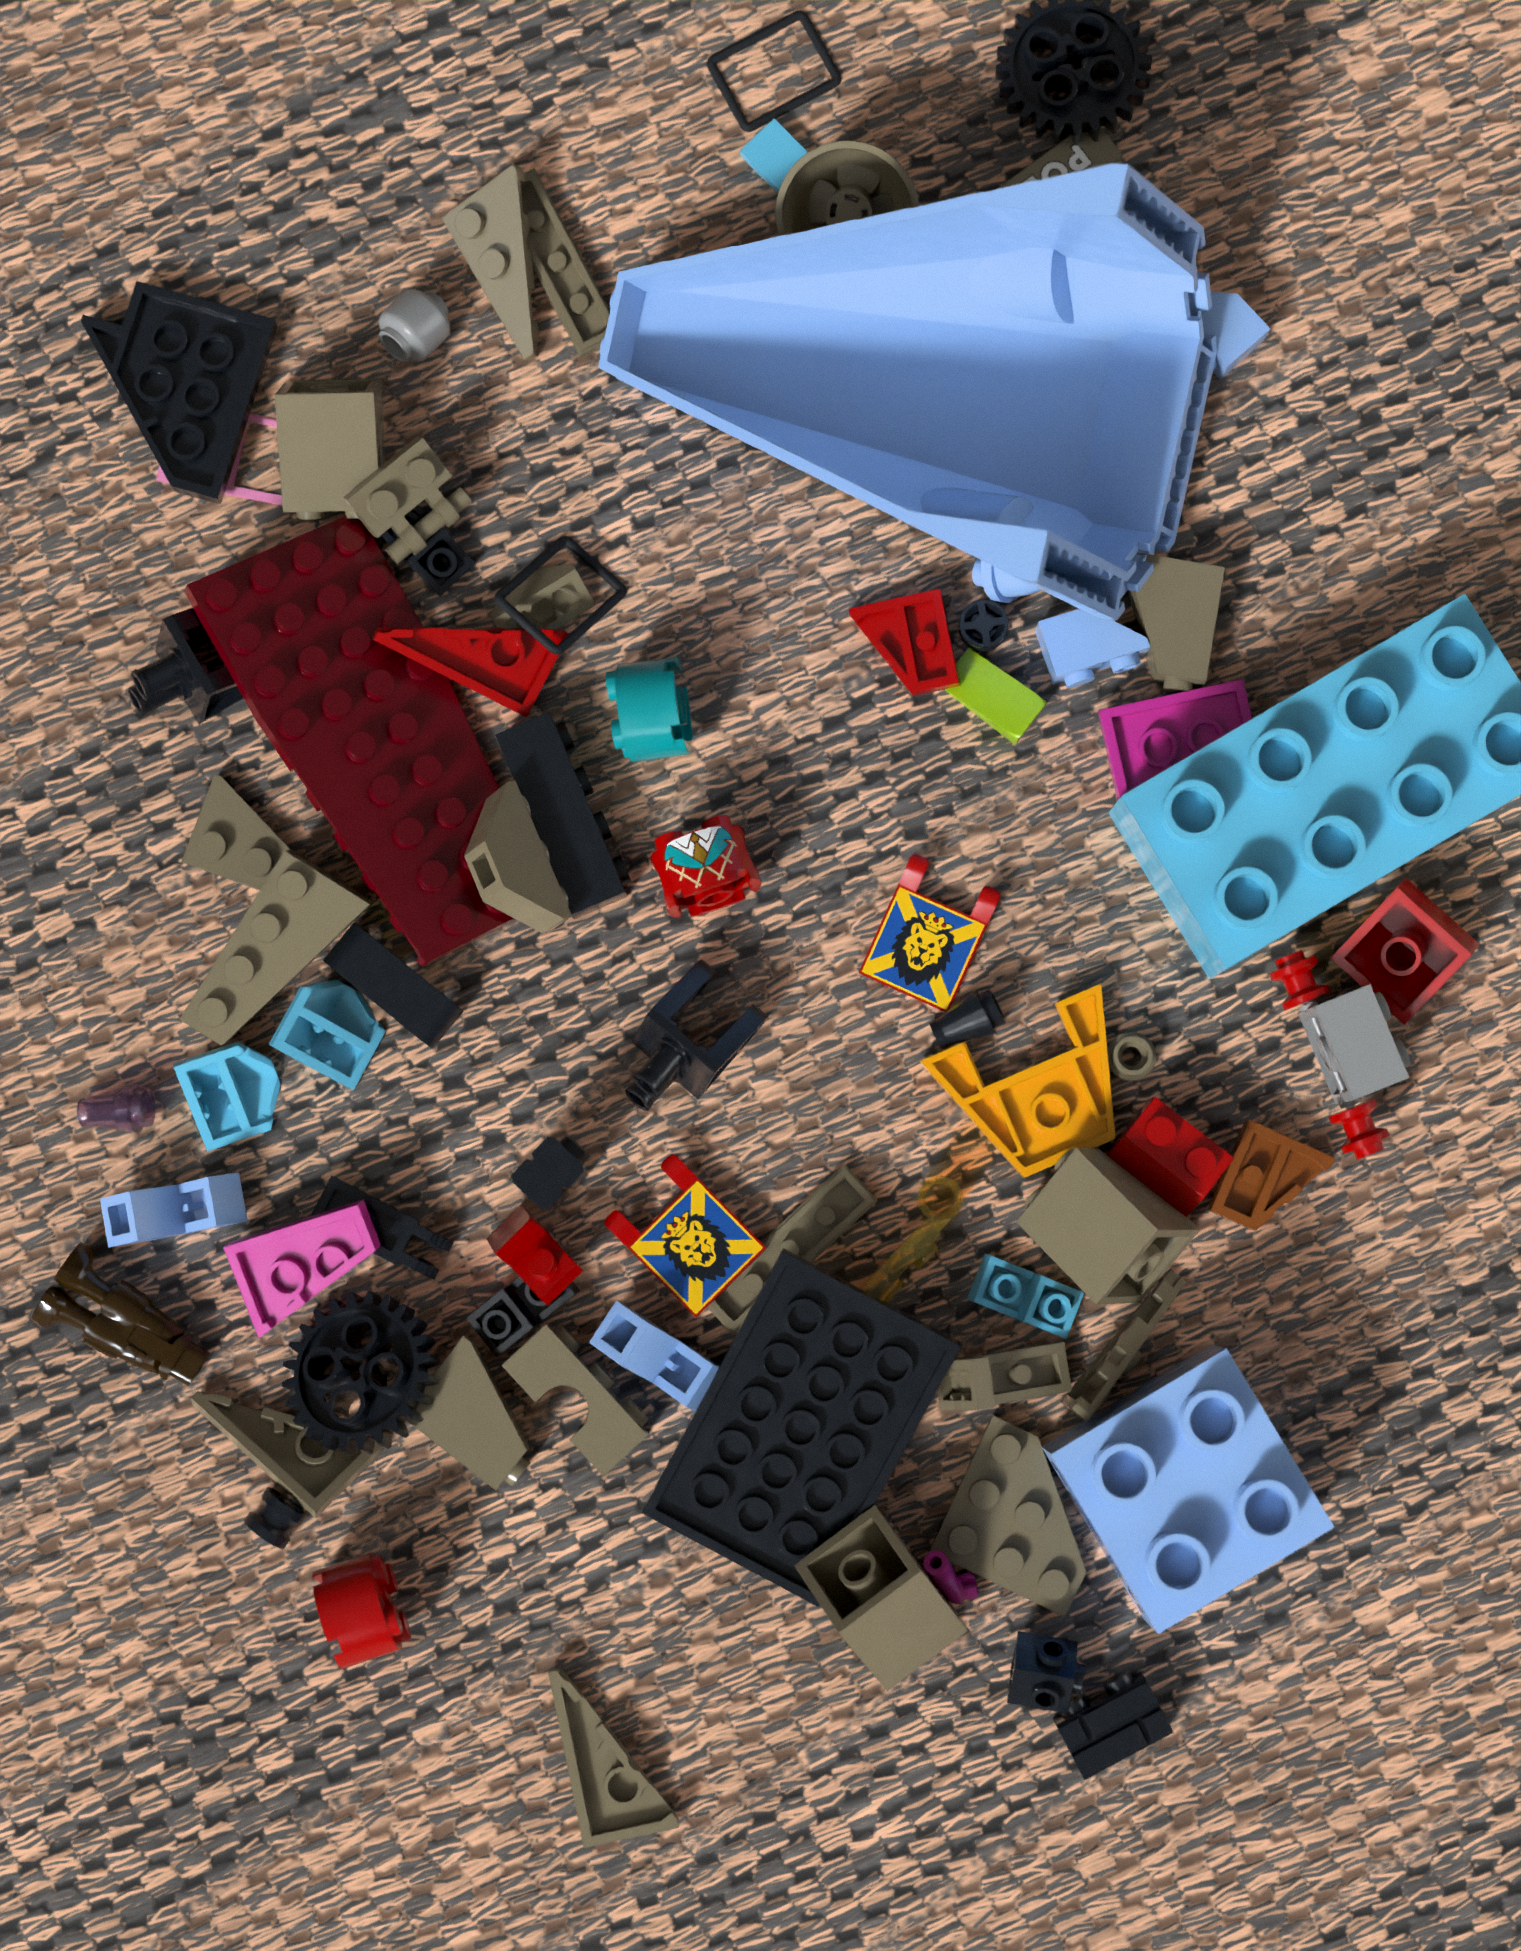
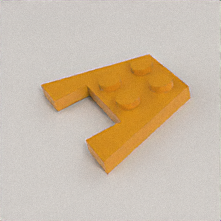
[920,984,1116,1178]

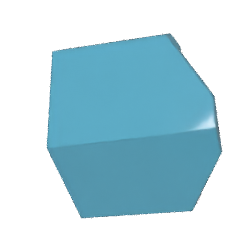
[268,979,385,1090]
[173,1042,281,1152]

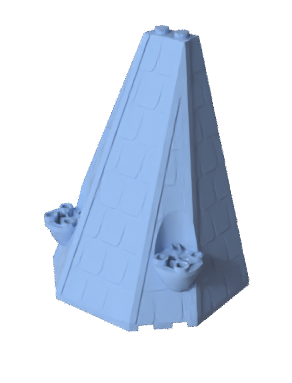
[598,163,1217,621]

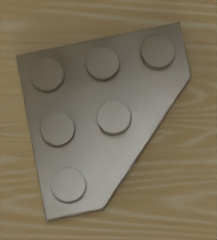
[929,1415,1087,1617]

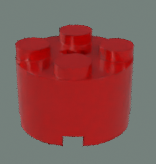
[312,1552,412,1669]

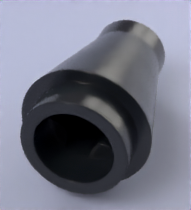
[929,988,1006,1049]

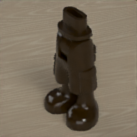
[31,1242,210,1386]

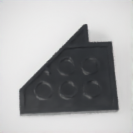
[81,281,278,505]

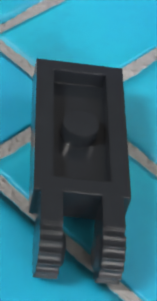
[311,1175,454,1279]

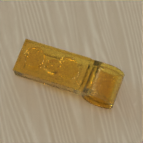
[859,1176,963,1303]

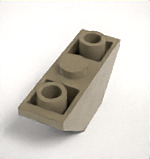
[464,780,572,934]

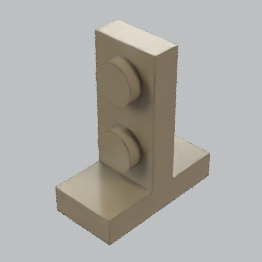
[937,1342,1072,1410]

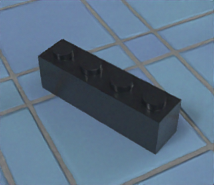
[495,712,632,919]

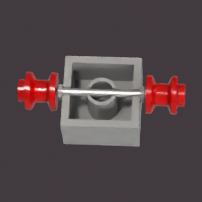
[1269,950,1410,1160]

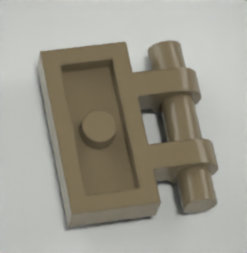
[343,436,472,564]

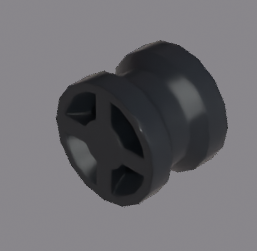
[959,599,1008,653]
[243,1487,308,1549]

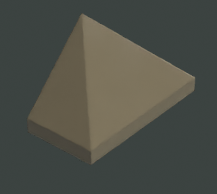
[490,565,596,629]

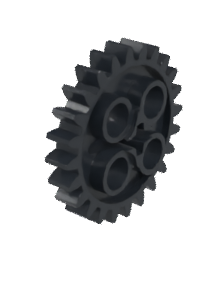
[995,0,1152,145]
[282,1291,440,1455]

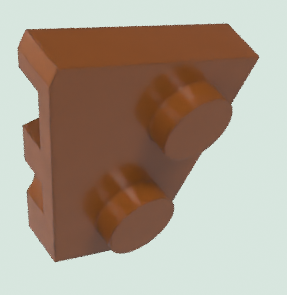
[1207,1120,1336,1231]

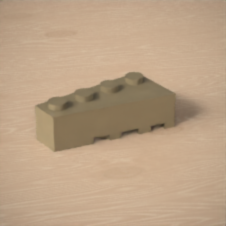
[179,849,375,1046]

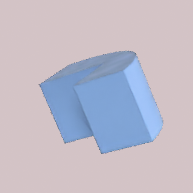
[100,1173,248,1248]
[589,1301,719,1411]

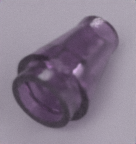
[77,1084,155,1133]

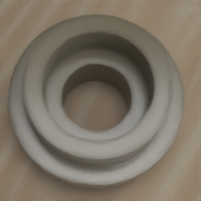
[1107,1032,1156,1081]

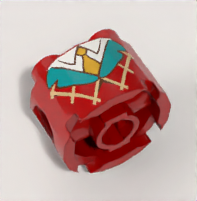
[650,815,762,918]

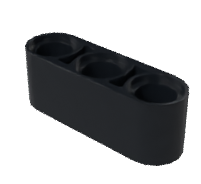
[323,922,463,1049]

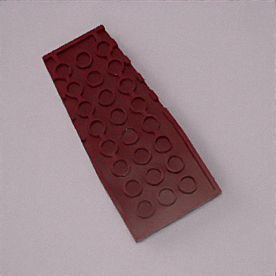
[184,516,516,966]

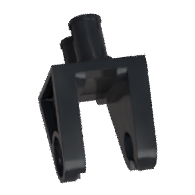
[128,608,244,725]
[625,959,769,1111]

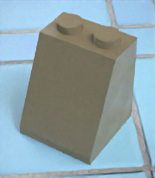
[275,378,384,520]
[1016,1148,1200,1305]
[794,1505,968,1691]

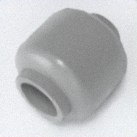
[378,289,450,362]

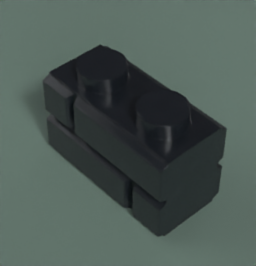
[511,1135,591,1211]
[1053,1670,1174,1780]

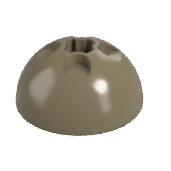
[775,140,919,236]

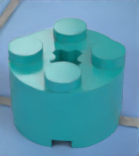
[606,657,693,763]

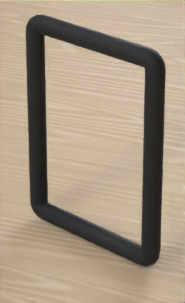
[706,10,842,132]
[494,536,627,655]

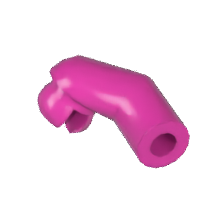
[923,1550,979,1604]

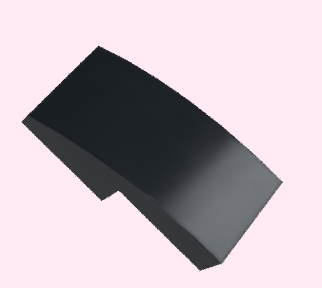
[381,504,475,596]
[466,1277,580,1357]

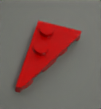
[372,627,569,717]

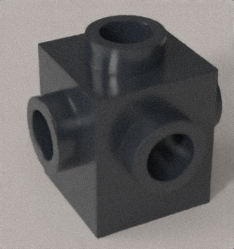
[1007,1631,1085,1714]

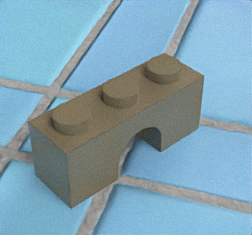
[502,1323,650,1477]

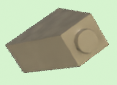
[1128,552,1225,694]
[407,1335,530,1490]

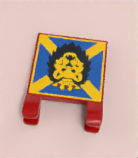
[859,854,1001,1012]
[604,1154,767,1318]

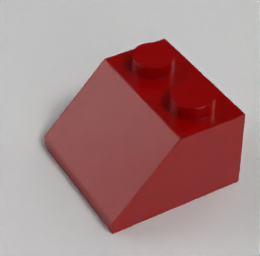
[1331,878,1479,1025]
[1106,1097,1234,1217]

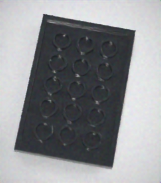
[642,1248,961,1607]

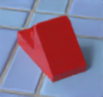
[487,1204,584,1305]

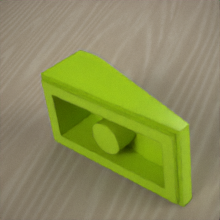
[944,648,1047,745]

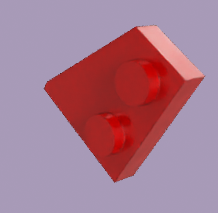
[849,588,961,696]

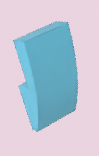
[967,1253,1084,1339]

